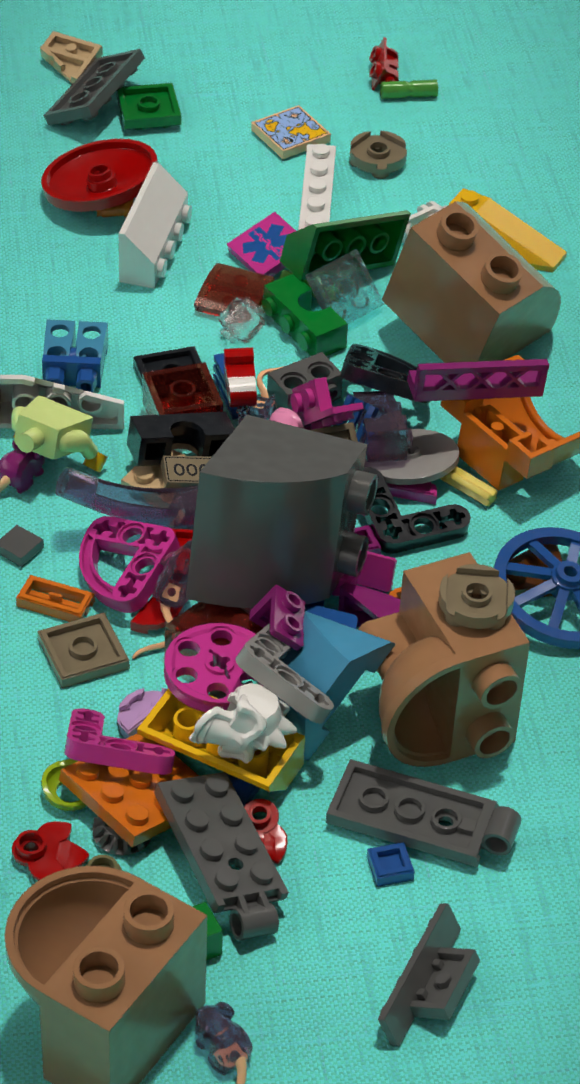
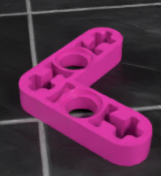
[64,708,176,775]

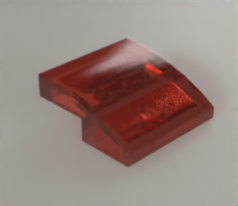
[194,263,275,325]

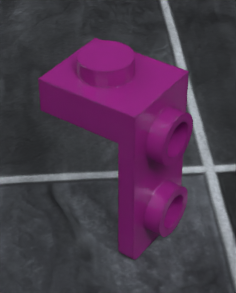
[250,584,305,651]

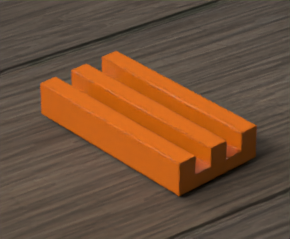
[16,575,95,622]

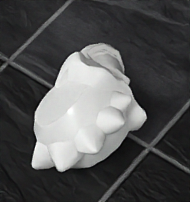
[189,683,297,764]

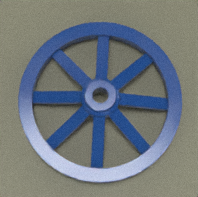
[493,527,580,649]

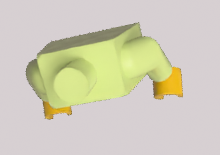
[11,395,108,473]

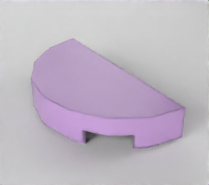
[117,688,167,739]

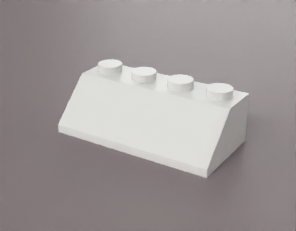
[119,162,192,289]

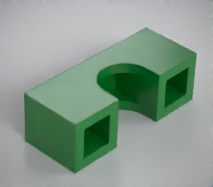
[262,274,348,356]

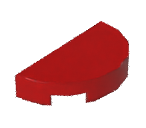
[130,579,184,634]

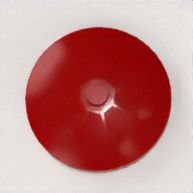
[41,139,158,212]

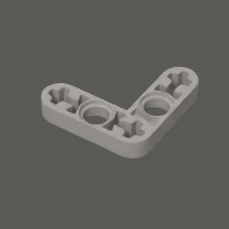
[235,624,334,724]

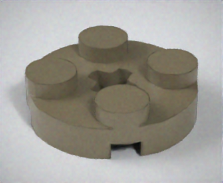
[349,131,407,179]
[438,564,515,630]

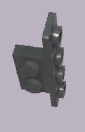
[378,903,480,1046]

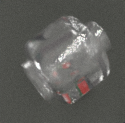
[218,296,265,344]

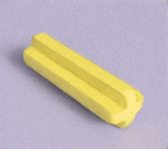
[439,466,497,506]

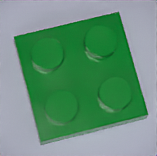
[116,83,182,130]

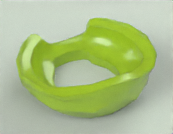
[41,759,86,811]

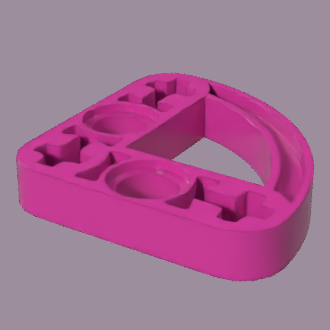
[79,516,180,613]

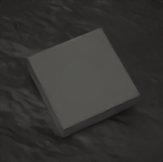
[0,525,44,567]

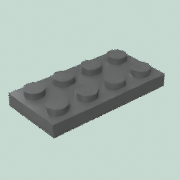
[43,49,145,125]

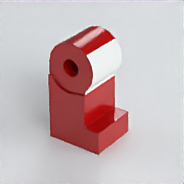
[224,347,257,407]

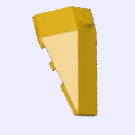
[449,188,567,272]

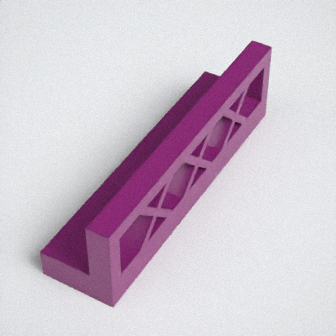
[407,359,549,402]

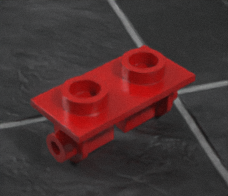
[369,37,399,90]

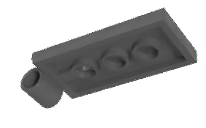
[326,759,522,868]
[154,772,289,941]

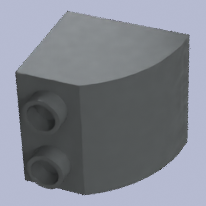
[186,415,378,609]

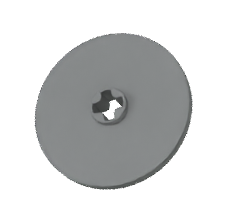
[364,429,459,485]

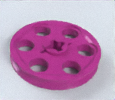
[164,623,263,712]

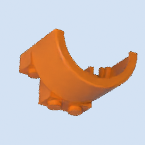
[440,355,580,491]

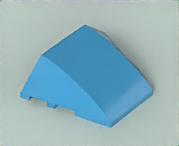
[278,611,396,761]

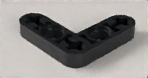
[363,467,471,553]

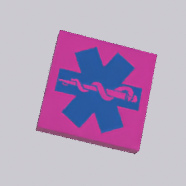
[227,212,296,283]

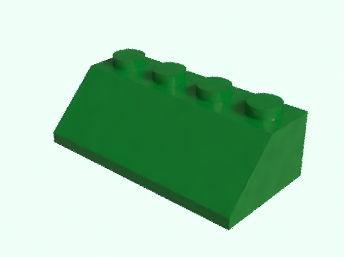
[280,210,411,281]

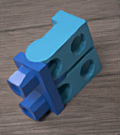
[42,319,108,393]

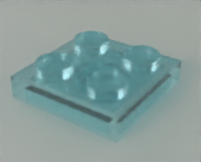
[305,249,384,324]

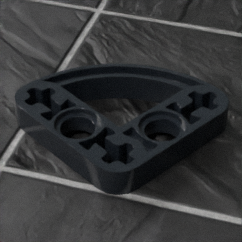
[340,344,430,403]

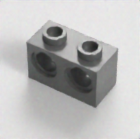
[267,352,343,411]

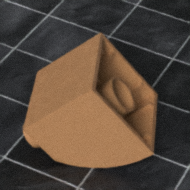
[382,201,561,363]

